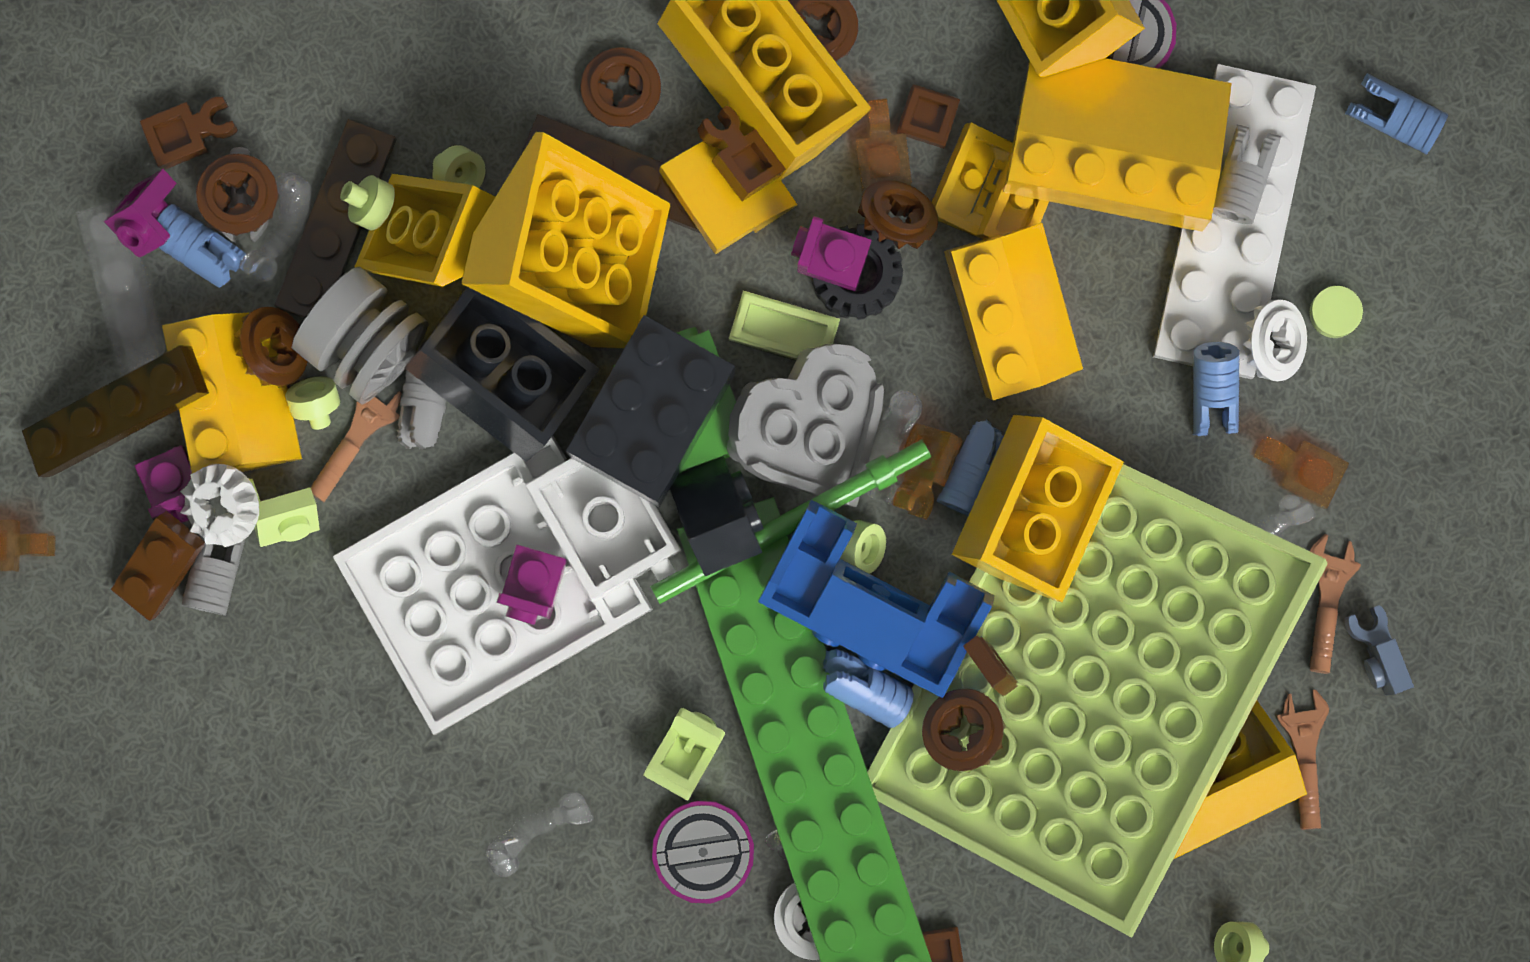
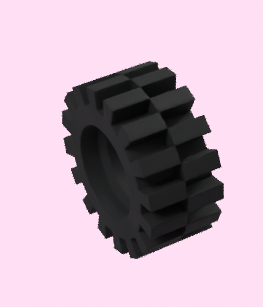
[811,224,903,320]

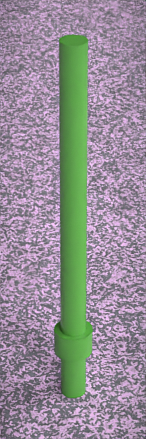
[650,439,931,604]

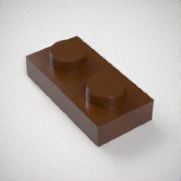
[111,511,205,621]

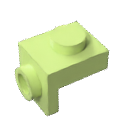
[249,479,320,547]
[643,708,725,801]

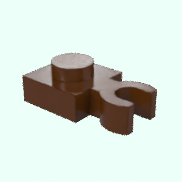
[140,97,238,170]
[697,105,786,202]

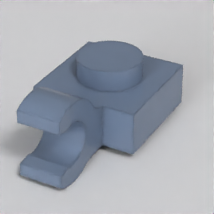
[1345,605,1414,696]

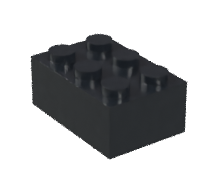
[404,286,600,462]
[566,315,735,508]

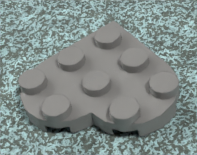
[727,344,884,507]

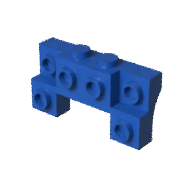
[758,500,995,698]

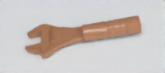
[310,391,401,502]
[1310,534,1361,674]
[1277,690,1329,830]

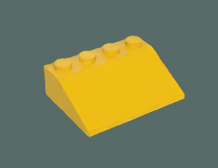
[1003,58,1232,232]
[461,132,670,348]

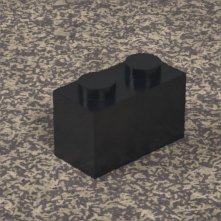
[670,456,764,576]

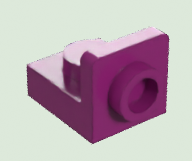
[104,169,177,257]
[791,216,872,291]
[134,445,206,523]
[496,545,567,625]

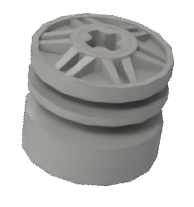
[292,266,429,405]

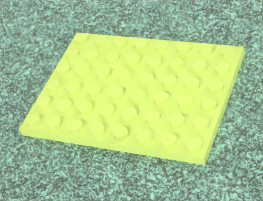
[868,464,1328,938]

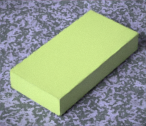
[729,290,840,360]

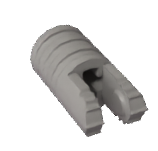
[1213,124,1281,224]
[396,370,446,449]
[181,535,246,616]

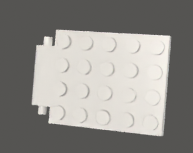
[333,434,681,735]

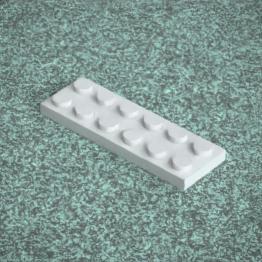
[1153,64,1316,379]

